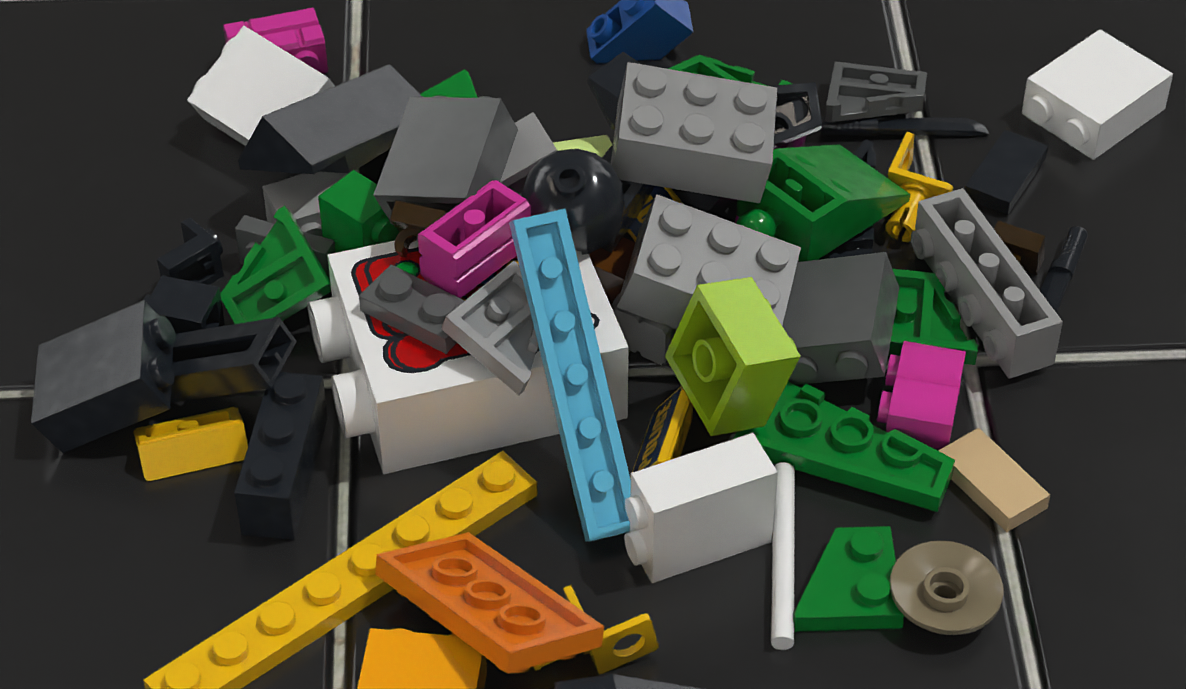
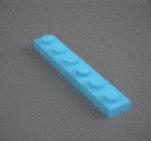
[509,209,631,542]

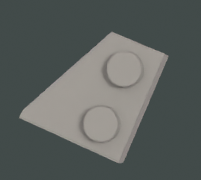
[441,261,539,395]

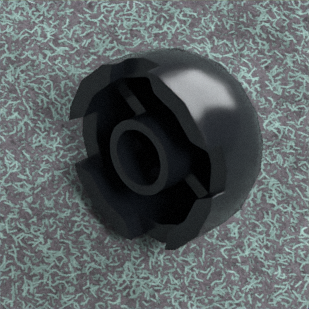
[522,148,625,255]

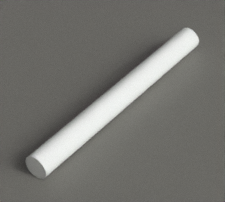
[771,462,795,650]

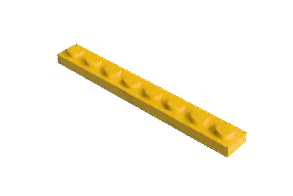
[143,451,537,689]

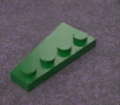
[734,382,955,512]

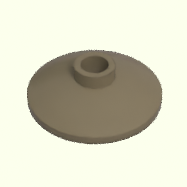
[890,541,1003,635]

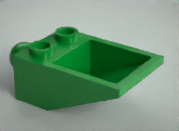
[736,144,910,262]

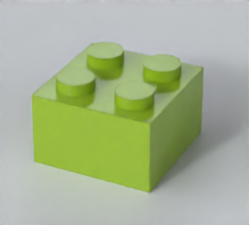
[665,277,801,436]

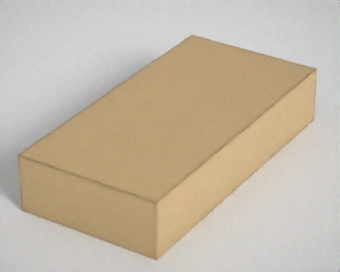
[938,428,1050,533]

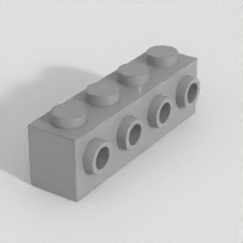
[911,188,1063,378]

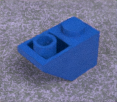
[586,0,694,63]

